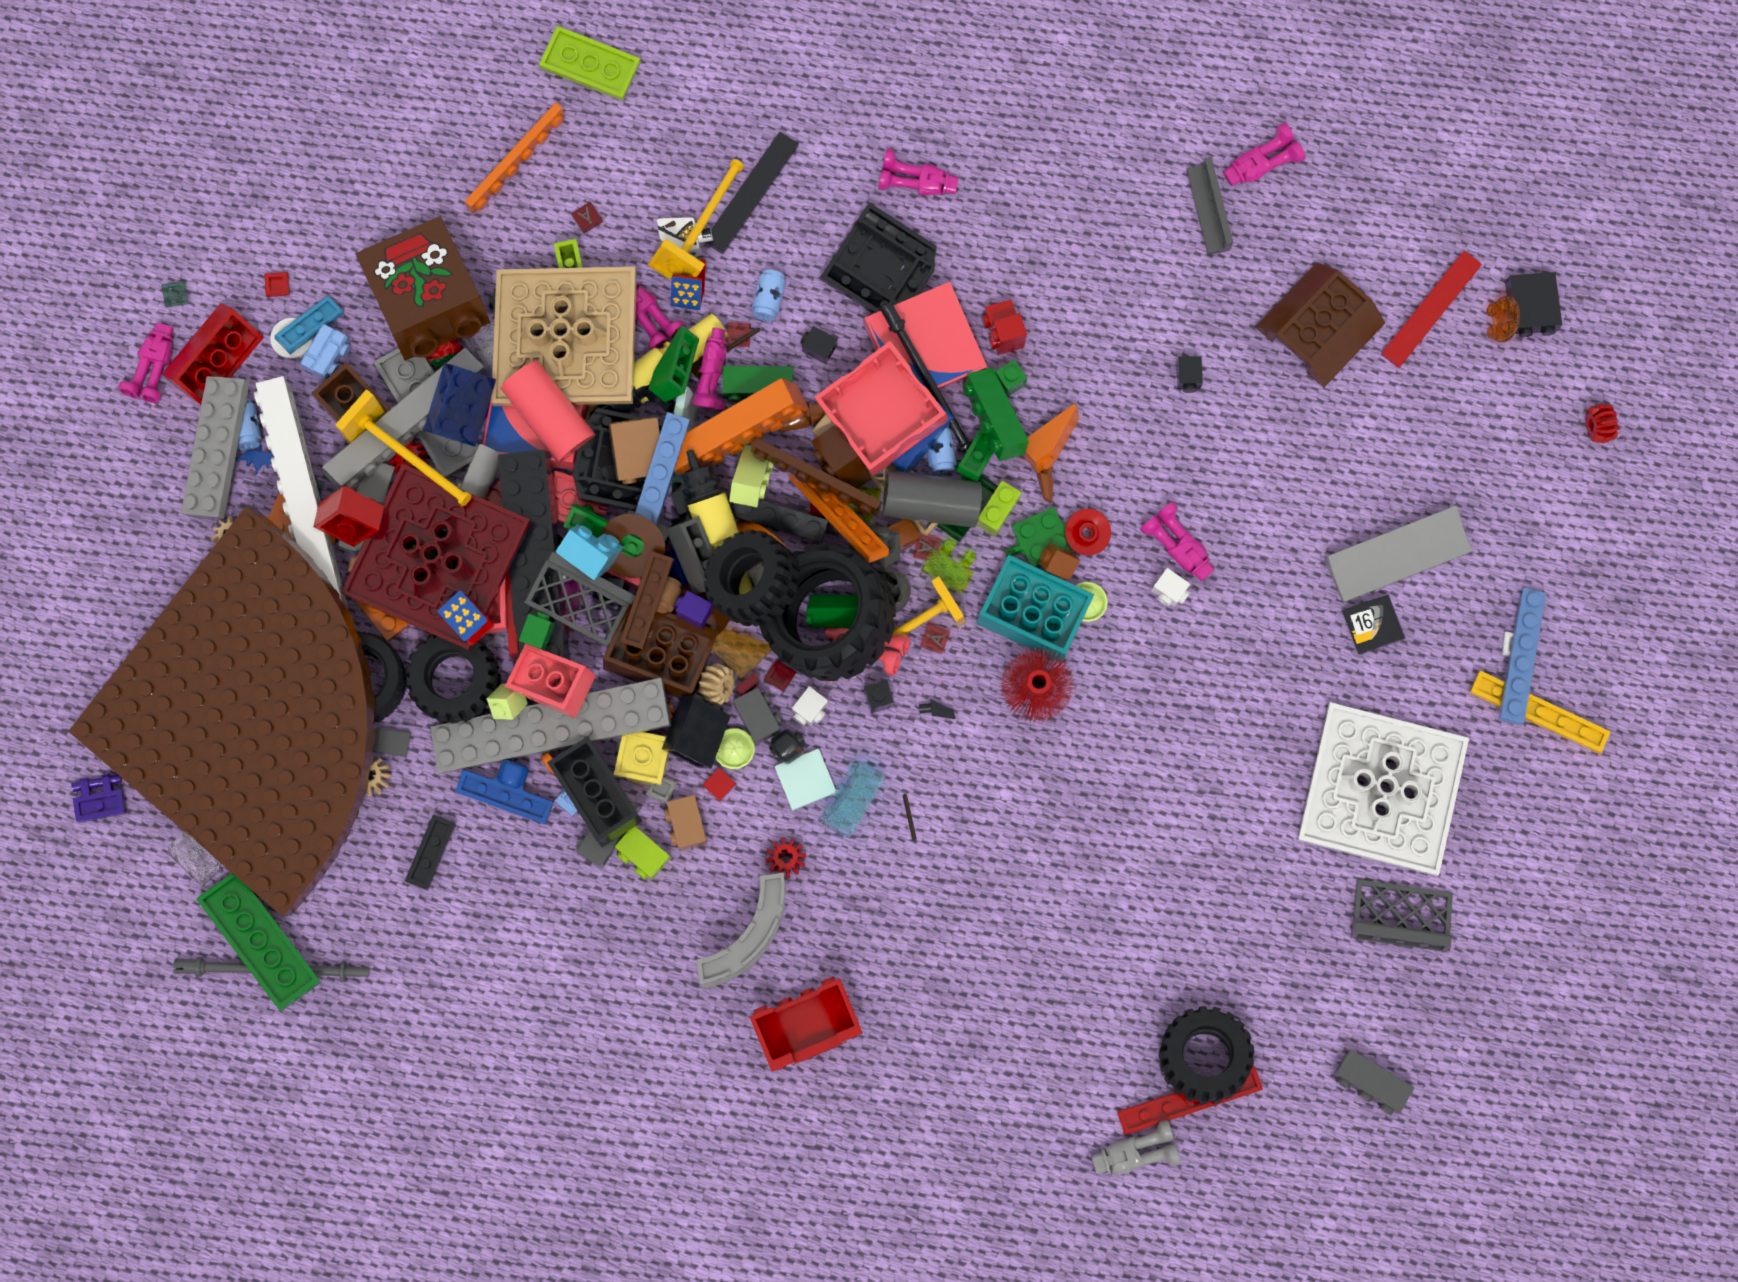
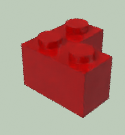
[981,299,1027,355]

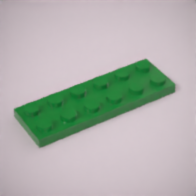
[196,873,321,1012]

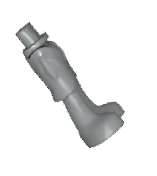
[1091,1119,1181,1175]

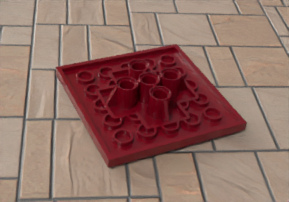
[341,463,532,651]

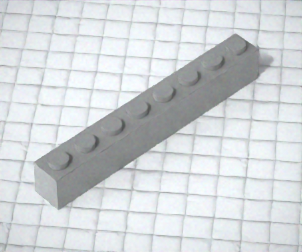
[322,348,485,490]

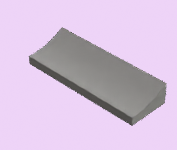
[1325,505,1473,603]

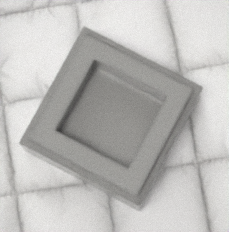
[645,776,678,805]

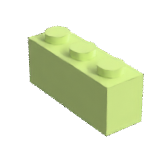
[729,445,774,507]

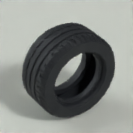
[357,631,407,723]

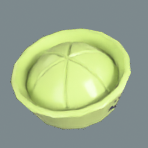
[1075,582,1108,622]
[716,728,755,769]

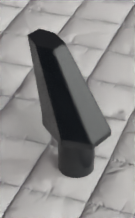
[919,699,956,719]

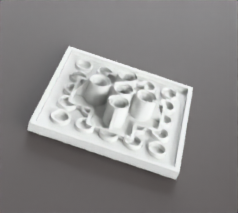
[1297,702,1469,877]

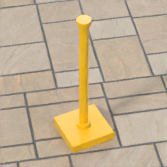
[648,159,744,280]
[335,390,471,506]
[830,576,966,683]

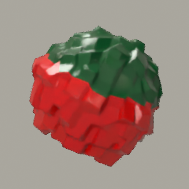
[427,339,463,369]

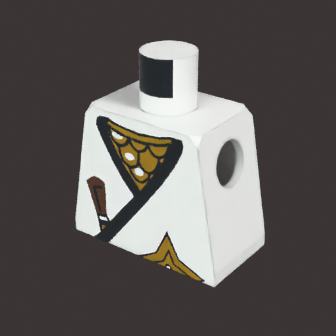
[657,217,713,258]

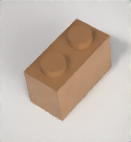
[664,795,707,851]

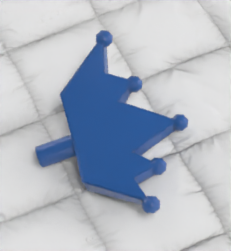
[237,445,274,474]

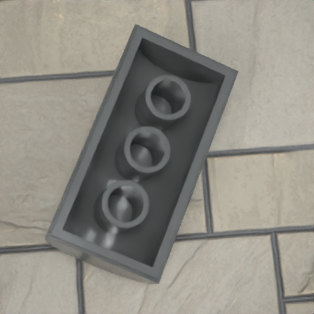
[882,470,982,528]

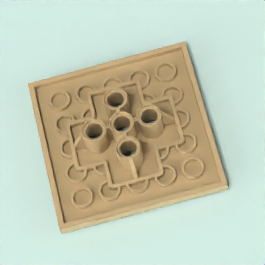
[491,267,637,406]

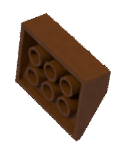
[603,601,719,699]

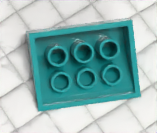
[976,555,1094,663]

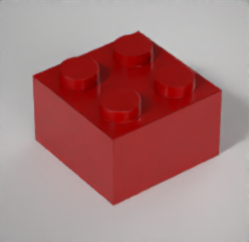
[313,486,385,547]

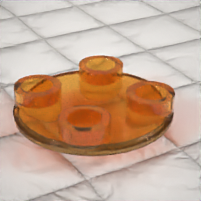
[1487,296,1520,343]

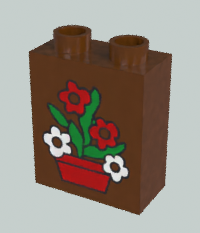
[355,216,491,361]

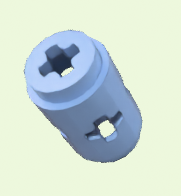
[751,269,786,321]
[237,398,261,450]
[927,426,957,475]

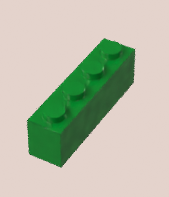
[963,368,1029,461]

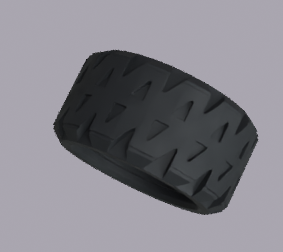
[759,544,896,681]

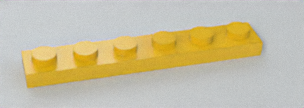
[1469,671,1611,754]

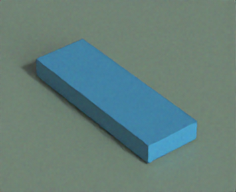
[274,295,344,355]

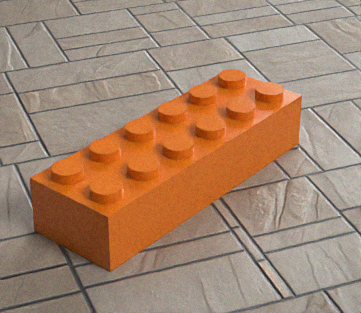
[675,378,809,474]

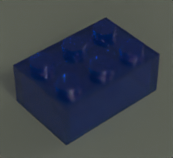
[423,363,496,447]

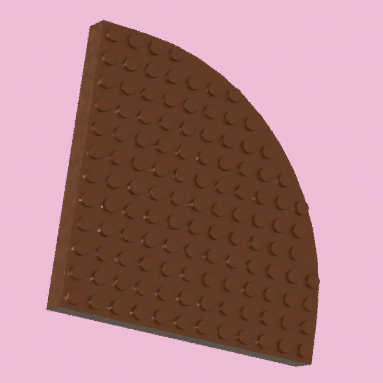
[68,506,376,917]

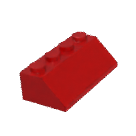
[161,303,264,405]

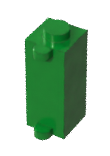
[806,595,858,628]

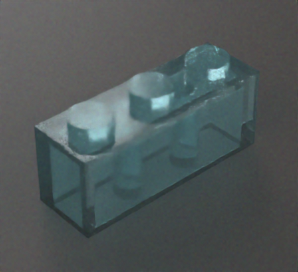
[822,761,886,838]

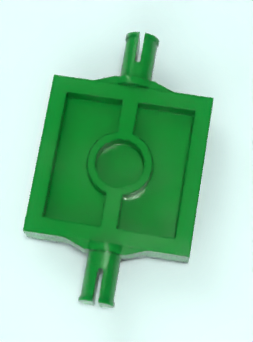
[1004,507,1072,567]

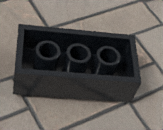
[547,736,643,847]

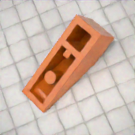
[1022,404,1079,473]

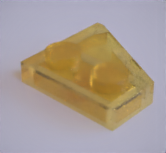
[712,629,772,680]

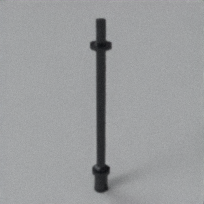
[879,301,974,454]

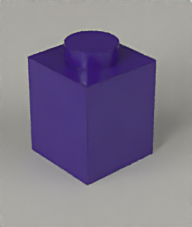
[675,590,714,630]

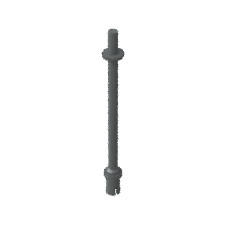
[173,957,370,982]

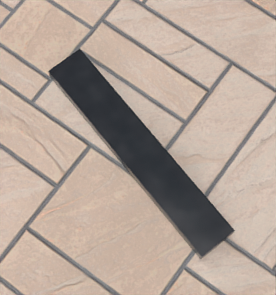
[704,132,799,254]

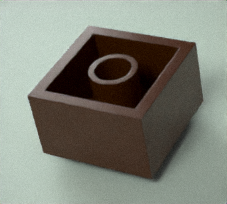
[811,426,870,489]

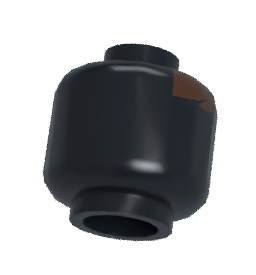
[769,729,806,764]

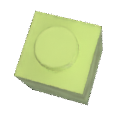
[487,684,528,720]

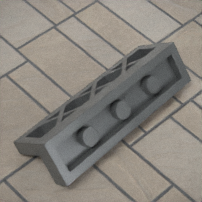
[1186,157,1233,255]

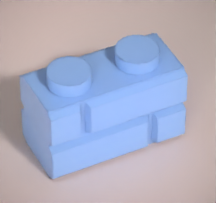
[300,324,351,380]

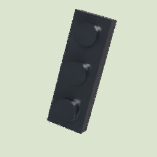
[405,814,456,891]

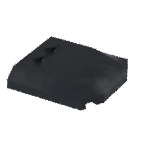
[820,202,937,314]
[572,408,664,515]

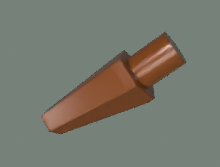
[1037,466,1054,503]

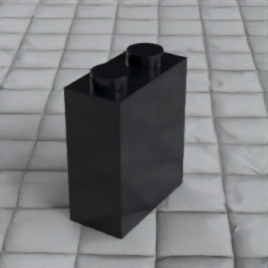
[1505,272,1562,337]
[662,694,731,769]

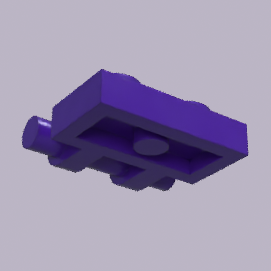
[71,773,126,823]

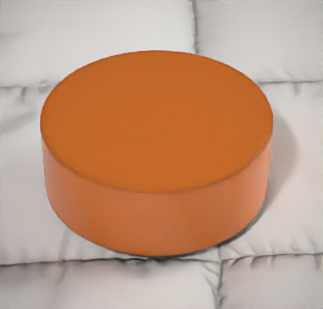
[540,752,555,776]

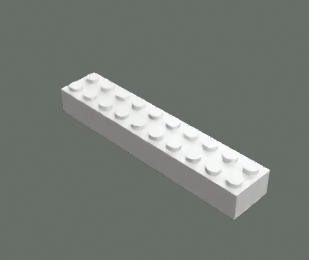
[254,376,349,609]

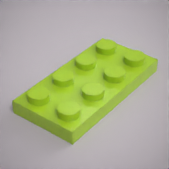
[539,26,641,101]

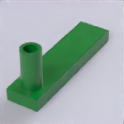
[957,409,1017,482]
[563,504,644,557]

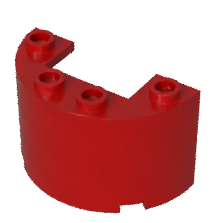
[750,976,863,1072]

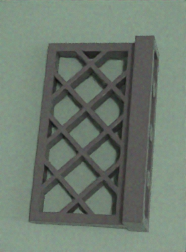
[523,551,635,646]
[1350,879,1453,952]

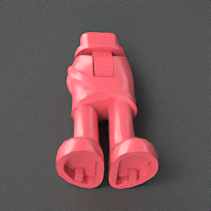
[824,628,911,677]

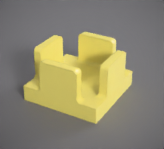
[614,732,669,786]

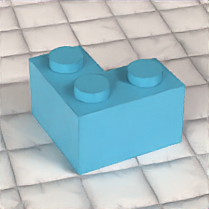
[556,525,624,580]

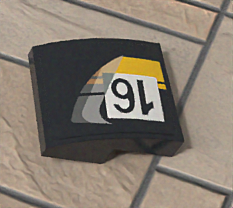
[1342,595,1406,655]

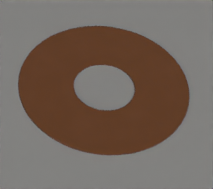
[601,514,665,578]

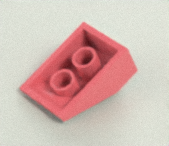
[505,643,596,719]

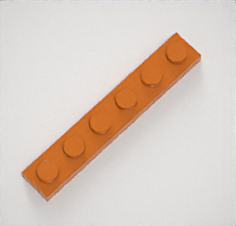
[464,102,564,214]
[789,472,889,563]

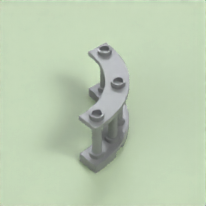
[696,873,785,989]

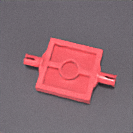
[553,471,609,523]

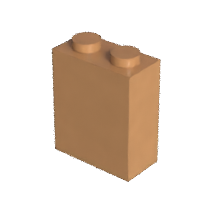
[608,416,660,484]

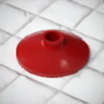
[1065,509,1111,556]

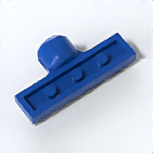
[455,760,554,824]

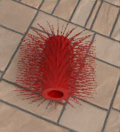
[1001,647,1075,723]

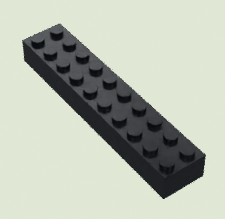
[498,449,570,660]

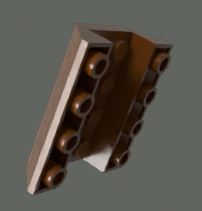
[1255,262,1385,388]

